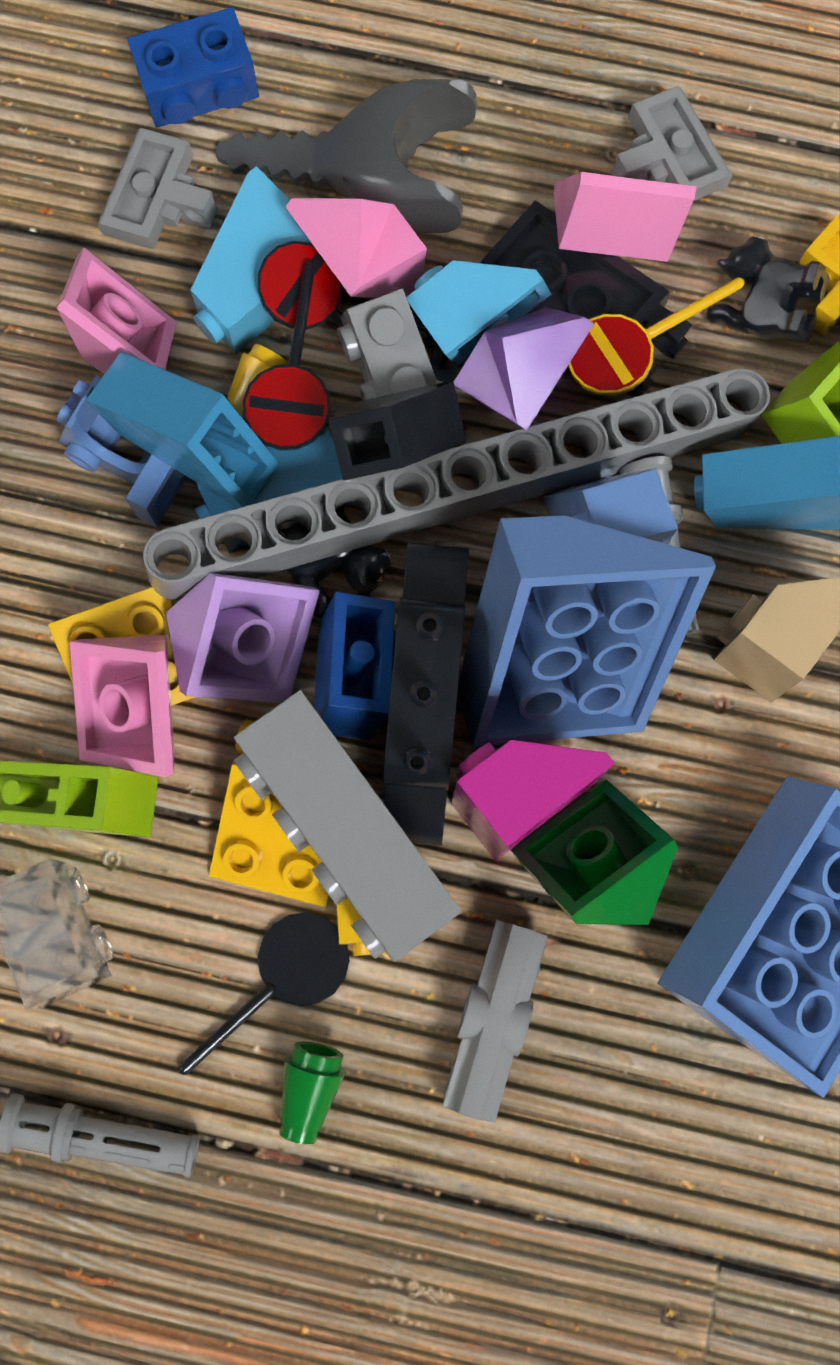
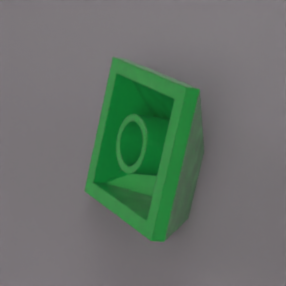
[511,779,678,925]

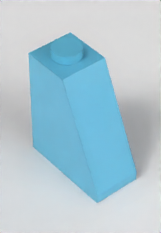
[190,166,311,354]

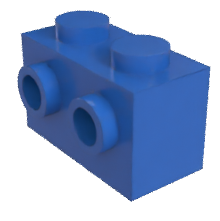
[127,7,259,128]
[314,592,396,740]

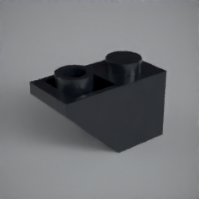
[328,380,466,481]

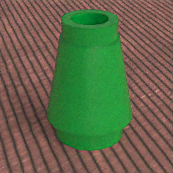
[279,1041,346,1144]

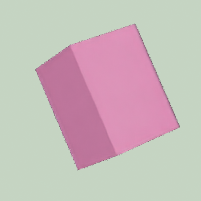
[554,172,696,262]
[69,634,175,777]

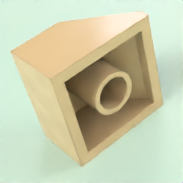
[714,577,840,703]

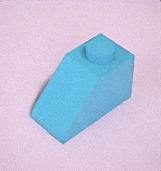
[406,260,552,367]

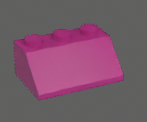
[451,740,615,861]

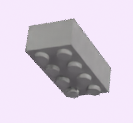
[233,690,462,962]

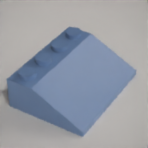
[457,515,716,747]
[657,776,840,1098]

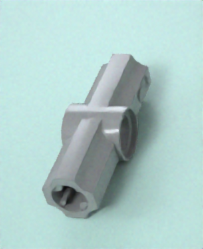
[442,920,548,1123]

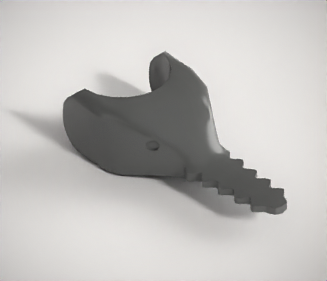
[216,79,477,233]

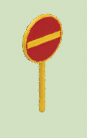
[568,277,745,396]

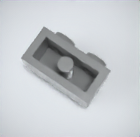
[337,288,438,400]

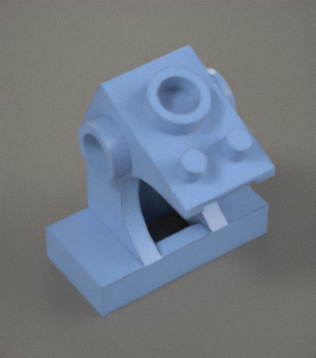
[56,375,187,527]

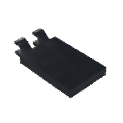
[480,200,692,397]

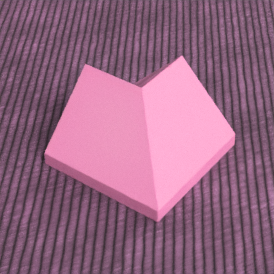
[285,198,427,298]
[57,248,177,374]

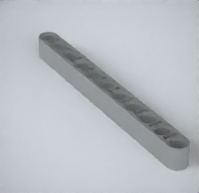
[143,368,770,600]

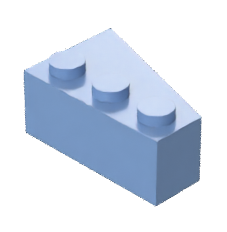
[543,468,678,544]

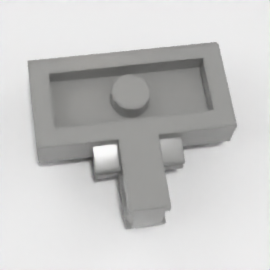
[611,86,732,201]
[97,128,218,250]

